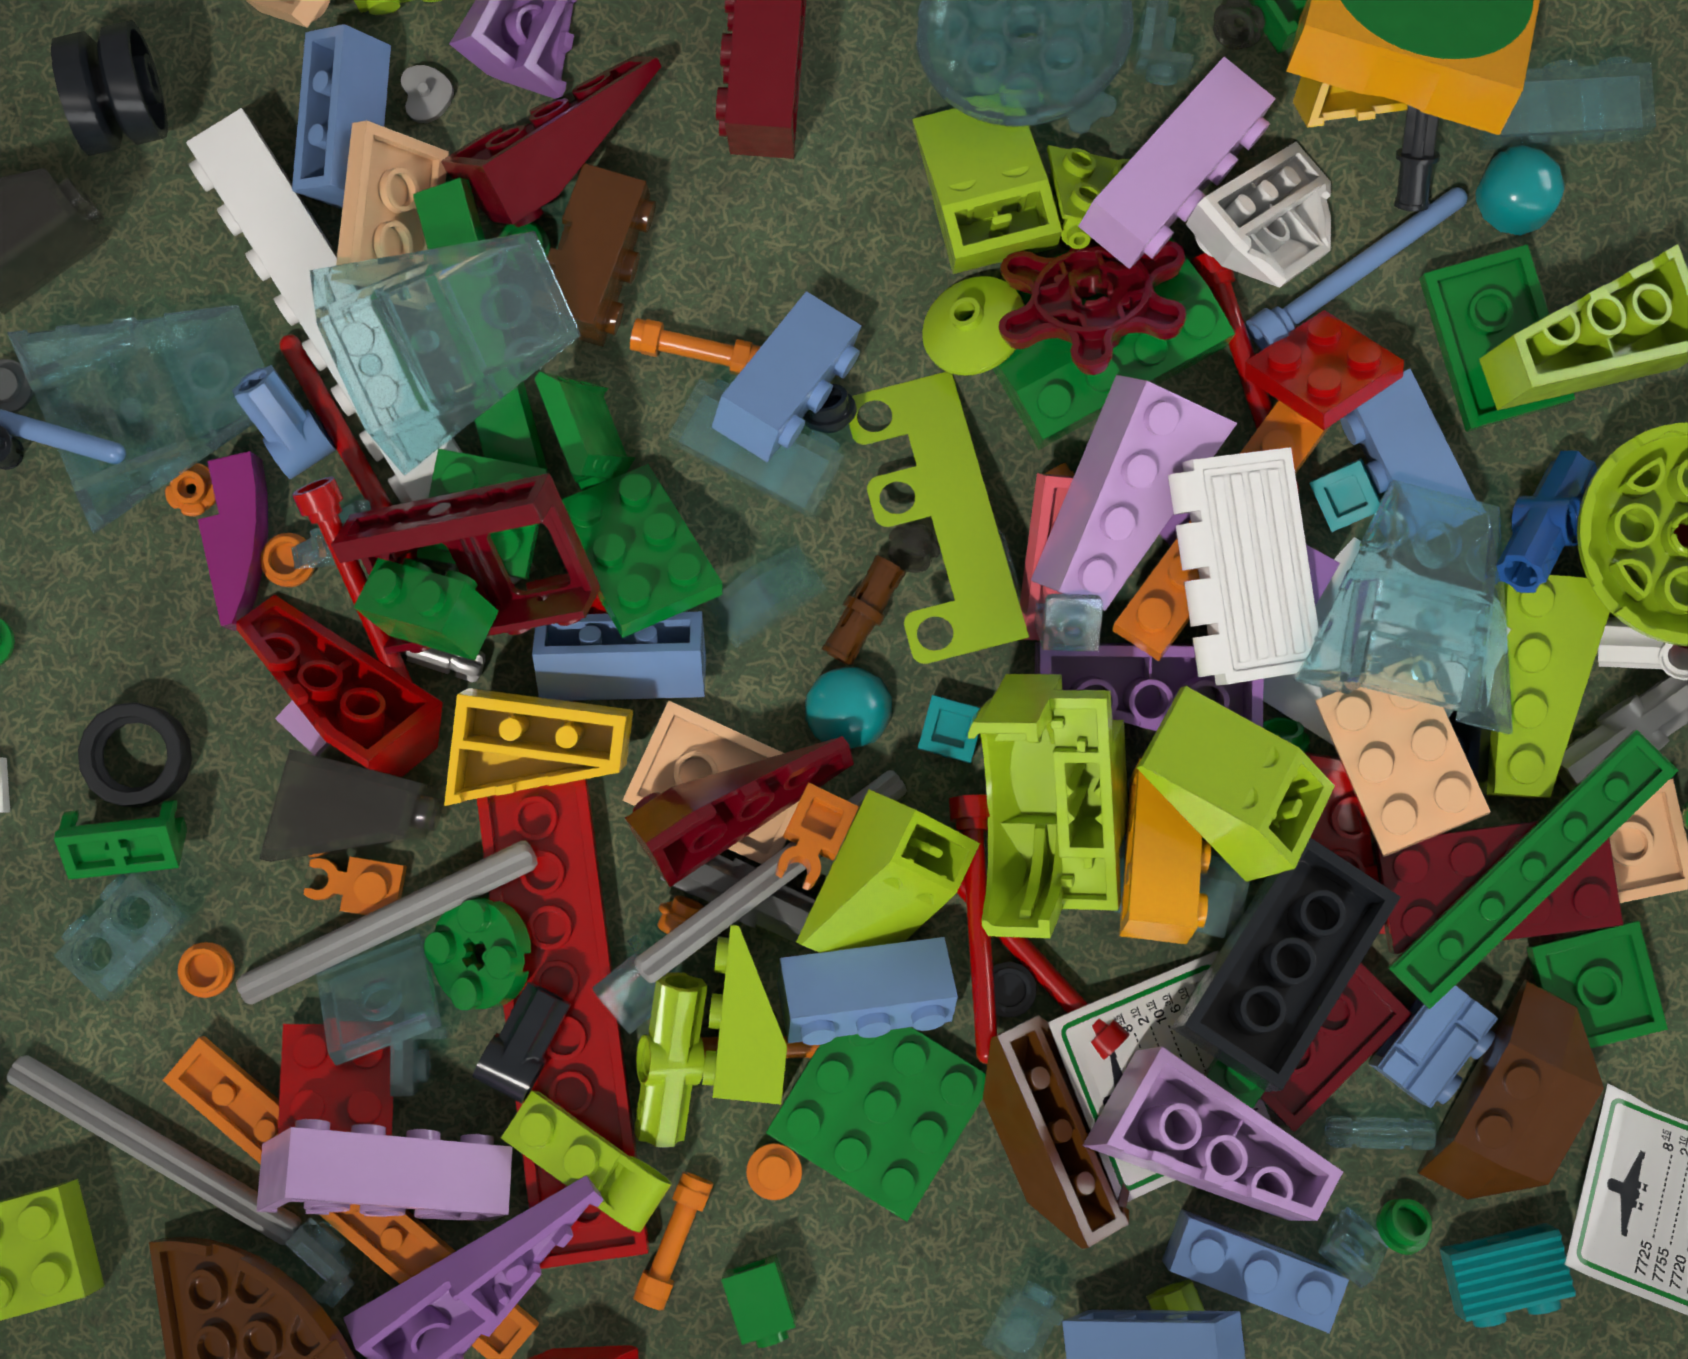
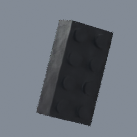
[1171,837,1401,1092]

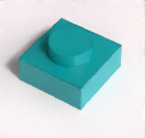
[1309,458,1384,532]
[917,695,980,763]

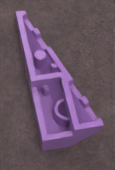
[449,0,577,99]
[343,1176,604,1359]

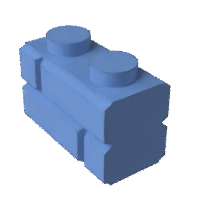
[1368,985,1498,1108]

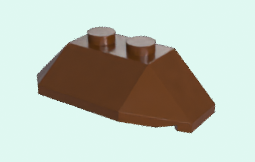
[1417,979,1604,1200]
[983,1015,1130,1249]

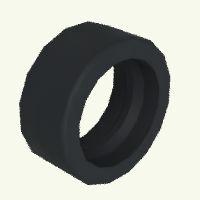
[78,702,192,808]

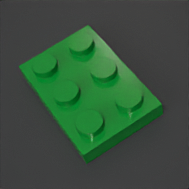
[1419,244,1575,432]
[562,464,723,638]

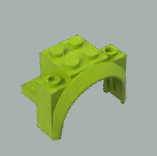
[968,674,1128,938]

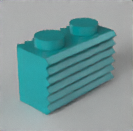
[1439,1223,1576,1328]

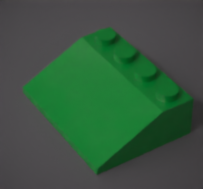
[965,237,1236,450]

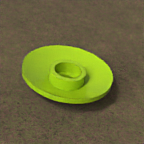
[922,276,1025,376]

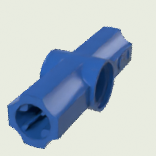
[1496,450,1597,593]

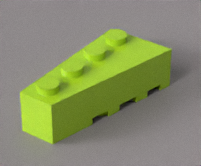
[1479,244,1688,410]
[1486,575,1610,799]

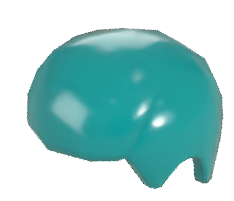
[1475,145,1565,236]
[805,667,892,749]

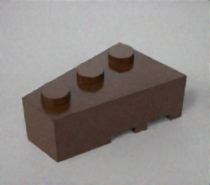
[528,163,656,347]

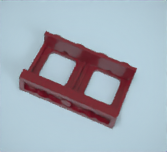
[331,473,601,654]

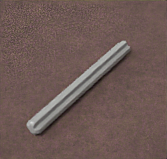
[634,770,907,983]
[236,840,538,1005]
[7,1055,301,1245]

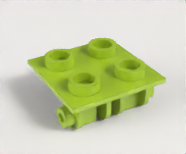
[1047,145,1130,249]

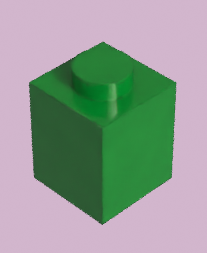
[721,1254,797,1348]

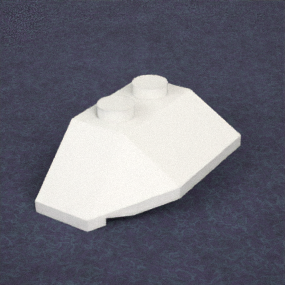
[1186,142,1331,288]

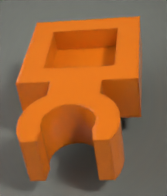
[775,782,859,891]
[304,856,407,915]

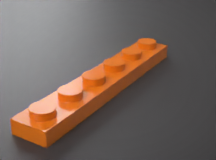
[1113,401,1330,661]

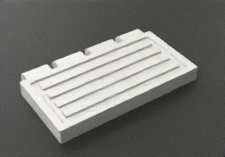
[1168,447,1325,686]

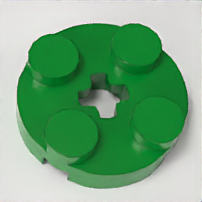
[424,898,531,1010]

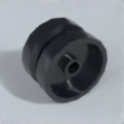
[51,20,168,156]

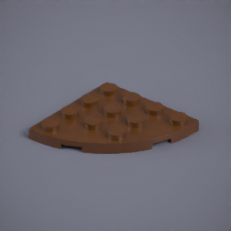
[149,1237,356,1359]

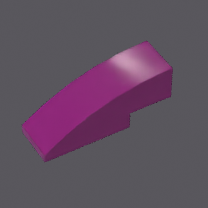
[197,451,268,631]

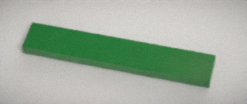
[413,178,547,469]
[1387,730,1679,1009]

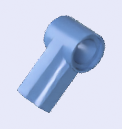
[232,365,336,479]

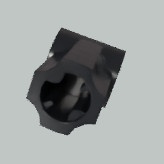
[472,982,572,1104]

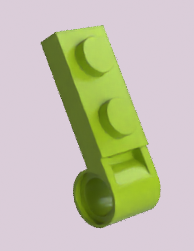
[501,1091,672,1233]

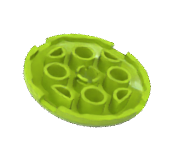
[1577,422,1688,646]

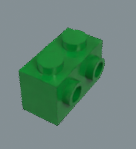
[354,558,499,661]

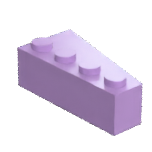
[1078,57,1276,269]
[1031,375,1237,611]
[1082,1046,1343,1221]
[256,1119,512,1221]

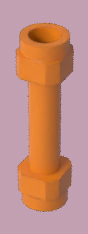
[630,318,761,375]
[633,1171,714,1310]

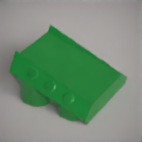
[534,371,636,491]

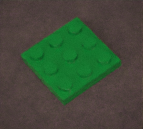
[766,1027,986,1222]

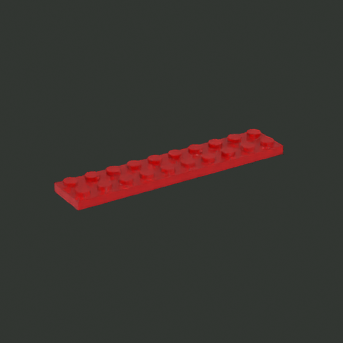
[477,701,650,1269]

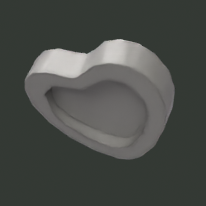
[401,65,454,123]

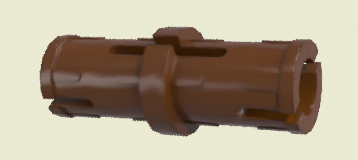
[821,555,906,667]

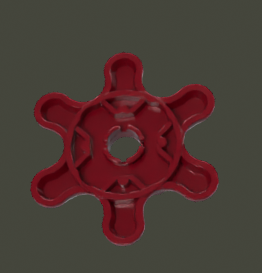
[998,239,1186,375]

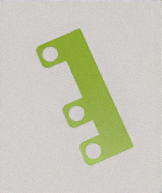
[849,372,1029,664]

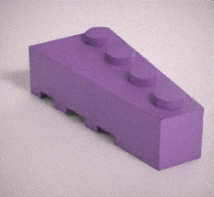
[1035,642,1264,731]

